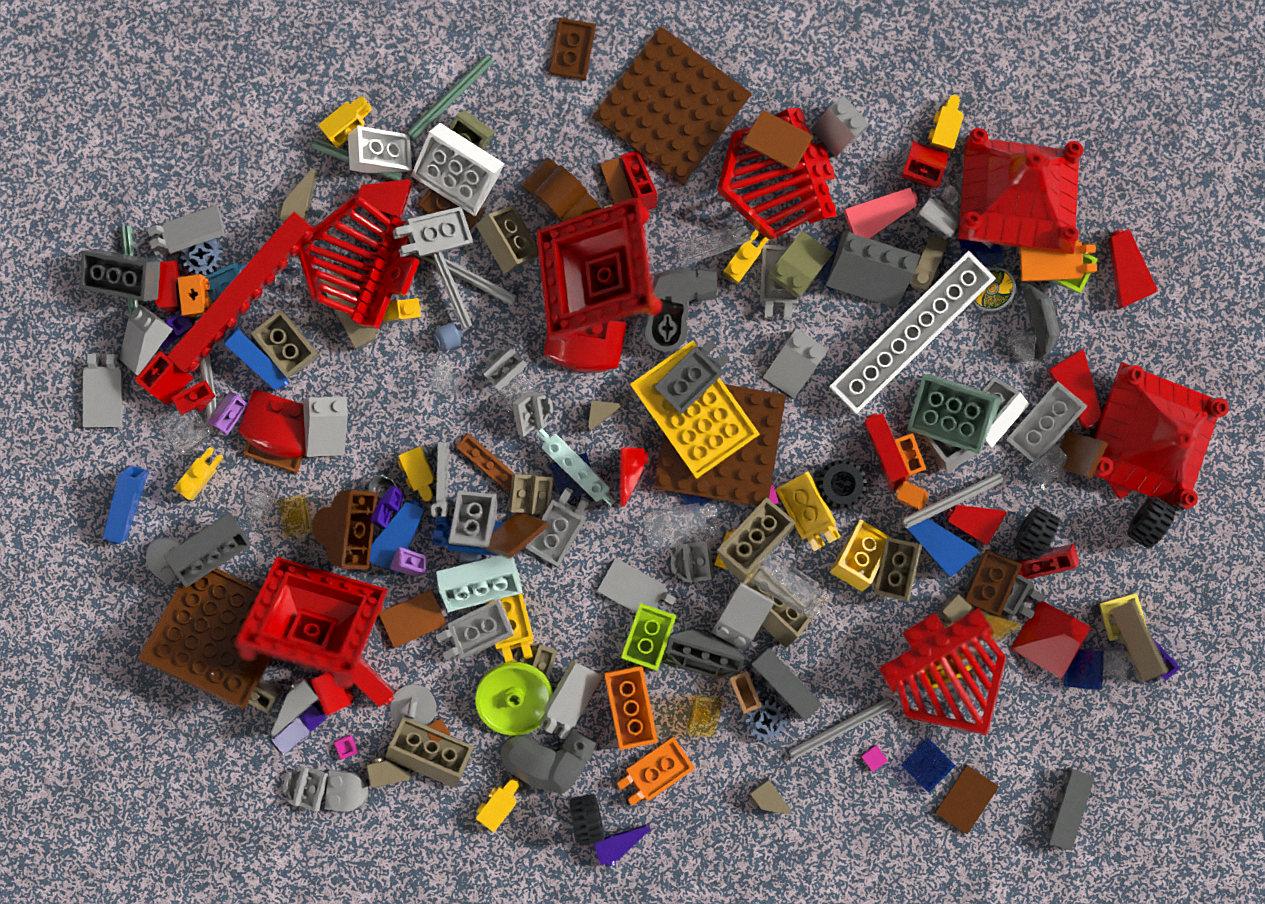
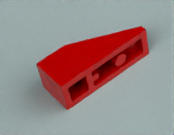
[621,151,657,210]
[1017,544,1080,579]

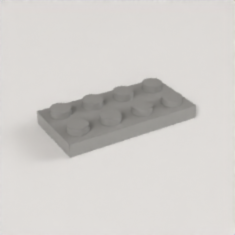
[1006,381,1087,464]

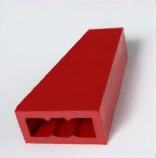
[1108,228,1158,309]
[1047,349,1102,430]
[865,413,909,492]
[353,657,395,707]

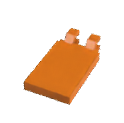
[1020,240,1097,282]
[616,736,695,806]

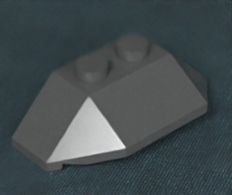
[1022,284,1062,360]
[666,630,745,679]

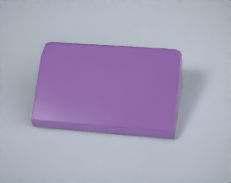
[208,392,248,436]
[390,547,426,577]

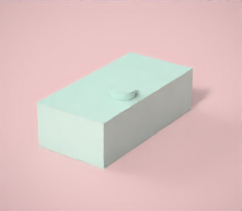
[436,555,523,612]

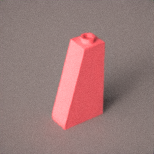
[844,187,918,239]

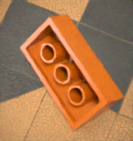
[603,666,658,750]

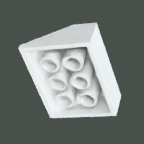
[411,123,504,216]

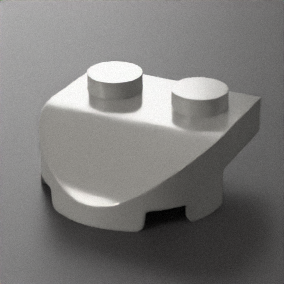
[482,346,527,391]
[513,392,553,437]
[146,537,181,585]
[671,541,714,582]
[283,767,328,811]
[325,770,368,812]

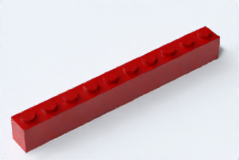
[167,211,315,373]

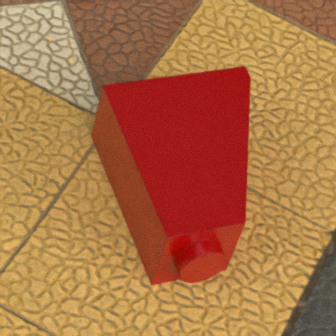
[355,179,412,219]
[154,261,181,313]
[945,505,1007,545]

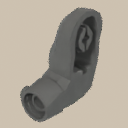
[645,269,717,352]
[500,729,597,794]

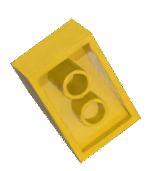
[830,519,891,592]

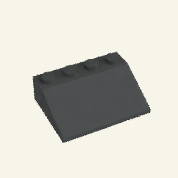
[825,230,920,308]

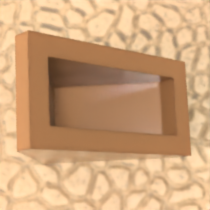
[729,671,762,714]

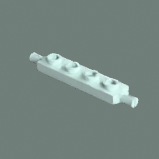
[537,429,616,507]

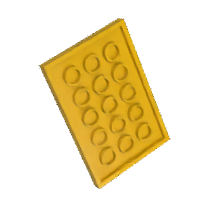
[630,340,760,479]

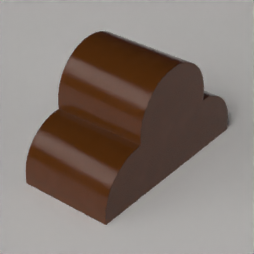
[520,157,601,223]
[312,490,378,569]

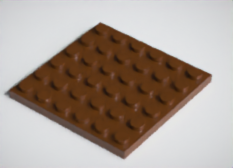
[592,26,752,185]
[654,384,786,506]
[138,568,273,710]

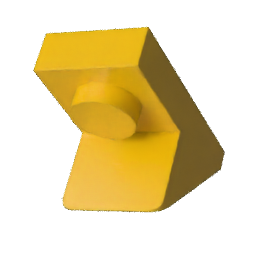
[383,298,421,322]

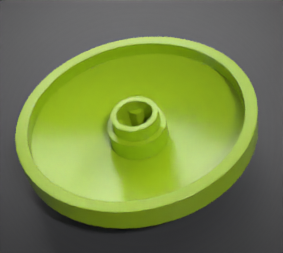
[475,662,553,735]

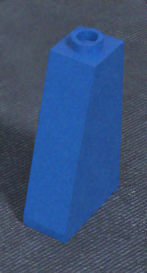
[224,326,289,391]
[103,465,149,544]
[370,500,426,573]
[902,513,979,578]

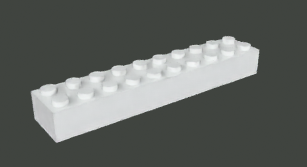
[829,251,996,414]

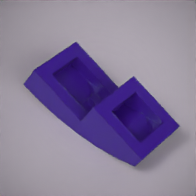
[160,311,193,350]
[371,486,404,529]

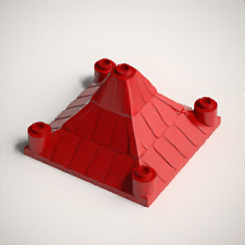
[958,128,1084,254]
[536,197,661,342]
[1093,362,1229,510]
[236,557,387,688]

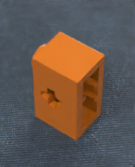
[178,274,212,318]
[895,433,926,476]
[896,481,930,511]

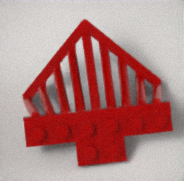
[717,108,837,240]
[298,195,420,329]
[878,608,1006,736]

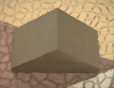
[588,400,621,431]

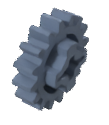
[181,238,224,276]
[745,700,787,742]

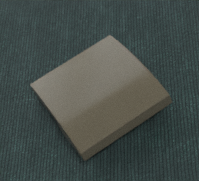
[508,473,554,515]
[513,642,558,679]

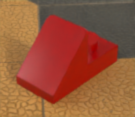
[171,380,215,416]

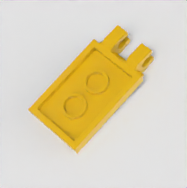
[775,471,840,551]
[485,593,534,663]

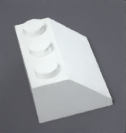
[983,377,1029,447]

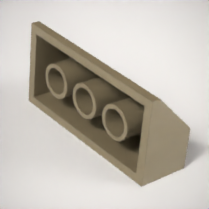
[717,497,796,583]
[729,565,814,648]
[1108,599,1168,683]
[385,716,474,788]

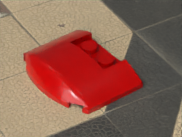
[543,320,627,373]
[238,390,306,459]

